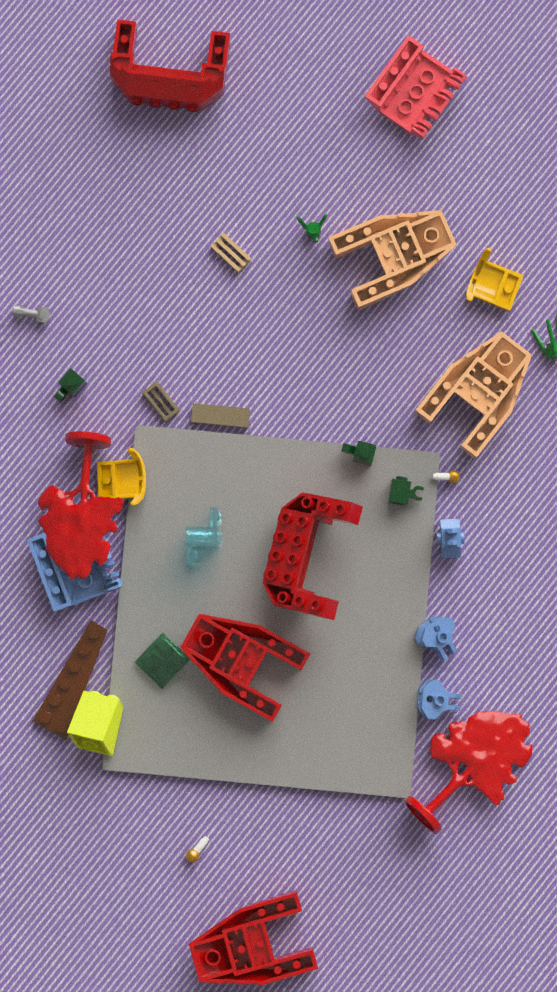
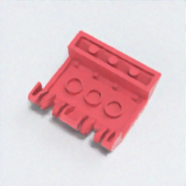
[365,35,467,139]

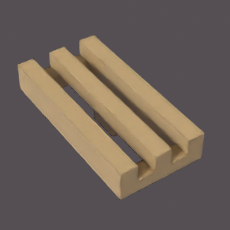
[211,233,251,273]

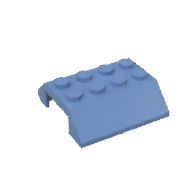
[27,533,123,612]

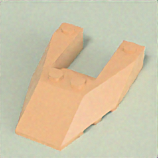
[328,210,457,311]
[414,331,532,459]

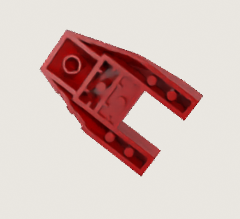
[180,613,311,722]
[189,890,318,985]

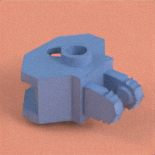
[437,519,465,558]
[414,616,457,661]
[417,679,462,719]

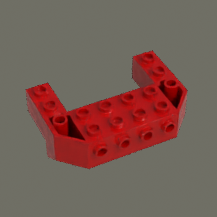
[110,19,231,112]
[262,492,363,620]

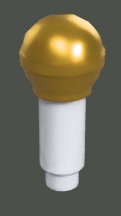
[431,470,460,483]
[186,836,209,863]

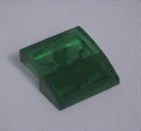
[135,632,190,689]

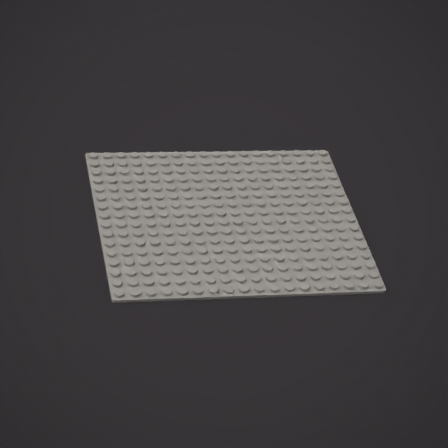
[102,425,440,798]

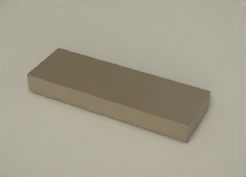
[191,403,250,428]

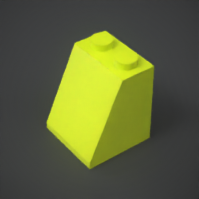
[67,691,124,756]

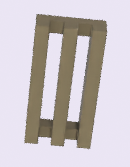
[142,381,180,423]

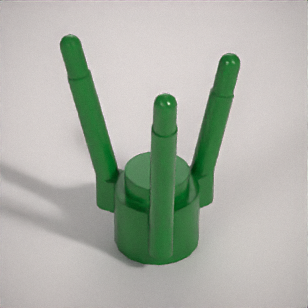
[297,214,328,243]
[532,314,557,360]

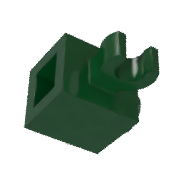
[54,368,87,403]
[341,441,377,466]
[388,476,424,506]

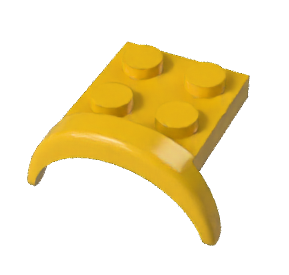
[466,248,524,311]
[97,448,146,506]

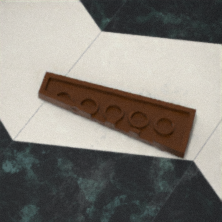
[33,620,108,740]

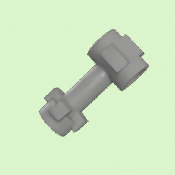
[13,305,50,323]

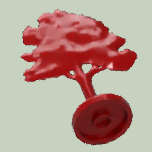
[38,431,124,580]
[404,711,533,834]

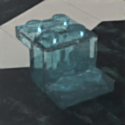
[186,507,222,568]

